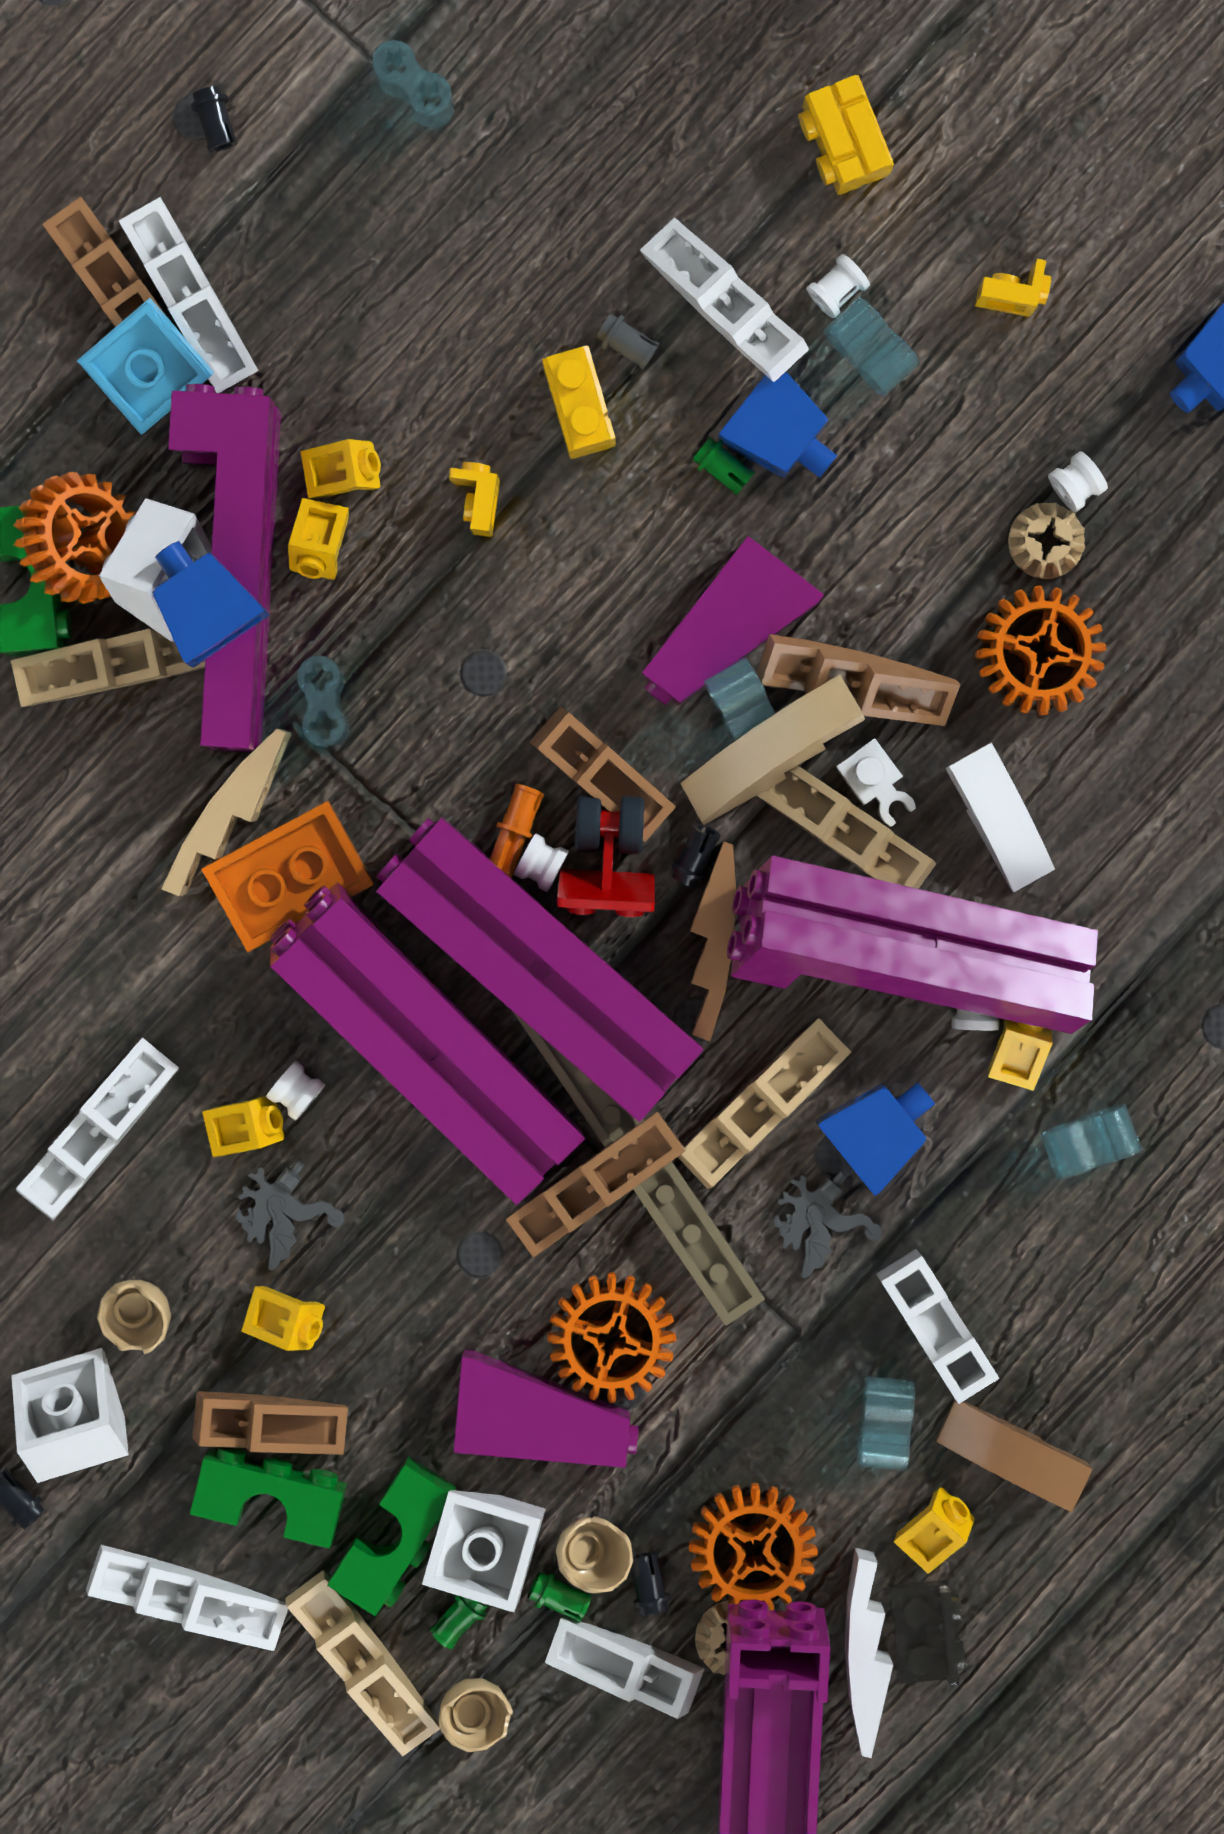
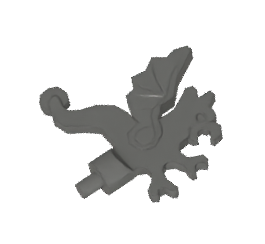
[236,1160,345,1271]
[773,1171,882,1279]

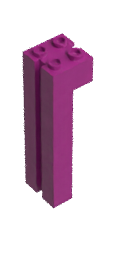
[169,384,281,752]
[376,816,704,1122]
[727,855,1098,1034]
[269,882,585,1205]
[717,1600,830,1834]

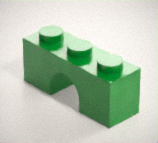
[0,505,72,656]
[190,1447,348,1549]
[327,1456,456,1616]

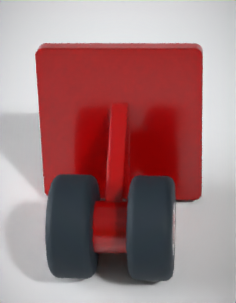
[557,794,655,917]

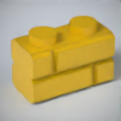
[798,75,894,195]
[542,346,616,459]

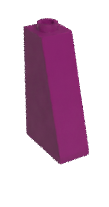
[642,536,824,705]
[454,1350,639,1468]

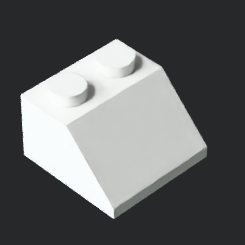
[99,498,212,642]
[11,1348,129,1483]
[422,1490,546,1612]

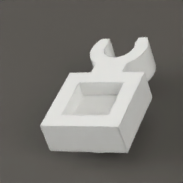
[835,738,916,827]

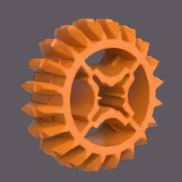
[13,472,137,604]
[975,586,1106,716]
[547,1272,676,1403]
[689,1483,818,1611]

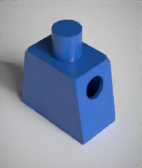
[1169,302,1224,413]
[717,372,838,478]
[152,541,270,668]
[815,1082,935,1196]

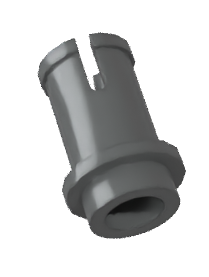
[596,313,660,370]

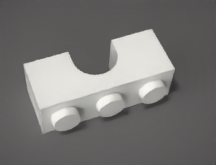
[876,1249,999,1404]

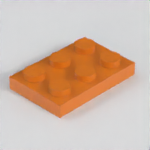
[201,800,374,953]

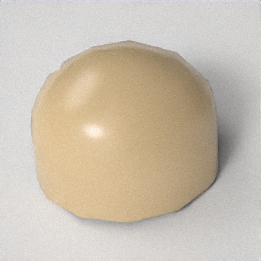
[97,1280,171,1354]
[556,1516,633,1594]
[438,1678,513,1752]

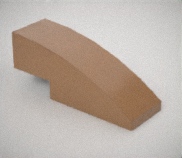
[529,707,676,842]
[192,1391,348,1455]
[935,1399,1093,1512]

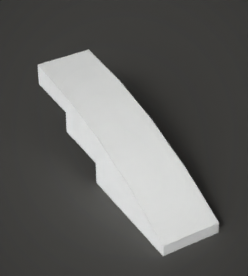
[119,197,259,393]
[640,217,809,382]
[16,1038,179,1221]
[86,1545,288,1651]
[844,1548,893,1758]

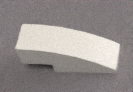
[945,743,1055,893]
[545,1617,705,1719]

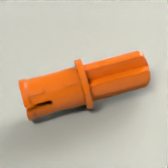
[490,784,544,878]

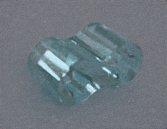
[372,40,454,128]
[823,297,920,397]
[297,656,350,749]
[703,657,775,742]
[1041,1104,1142,1179]
[857,1376,915,1471]

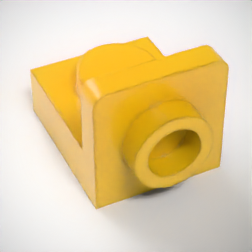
[975,259,1051,317]
[300,439,381,499]
[449,462,500,537]
[288,498,349,580]
[988,1019,1053,1091]
[202,1096,284,1158]
[241,1286,325,1351]
[894,1487,974,1574]

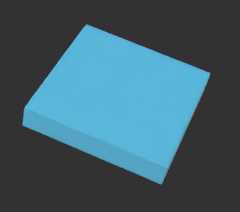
[77,298,214,435]

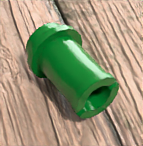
[692,437,755,496]
[527,1571,592,1623]
[430,1595,489,1649]

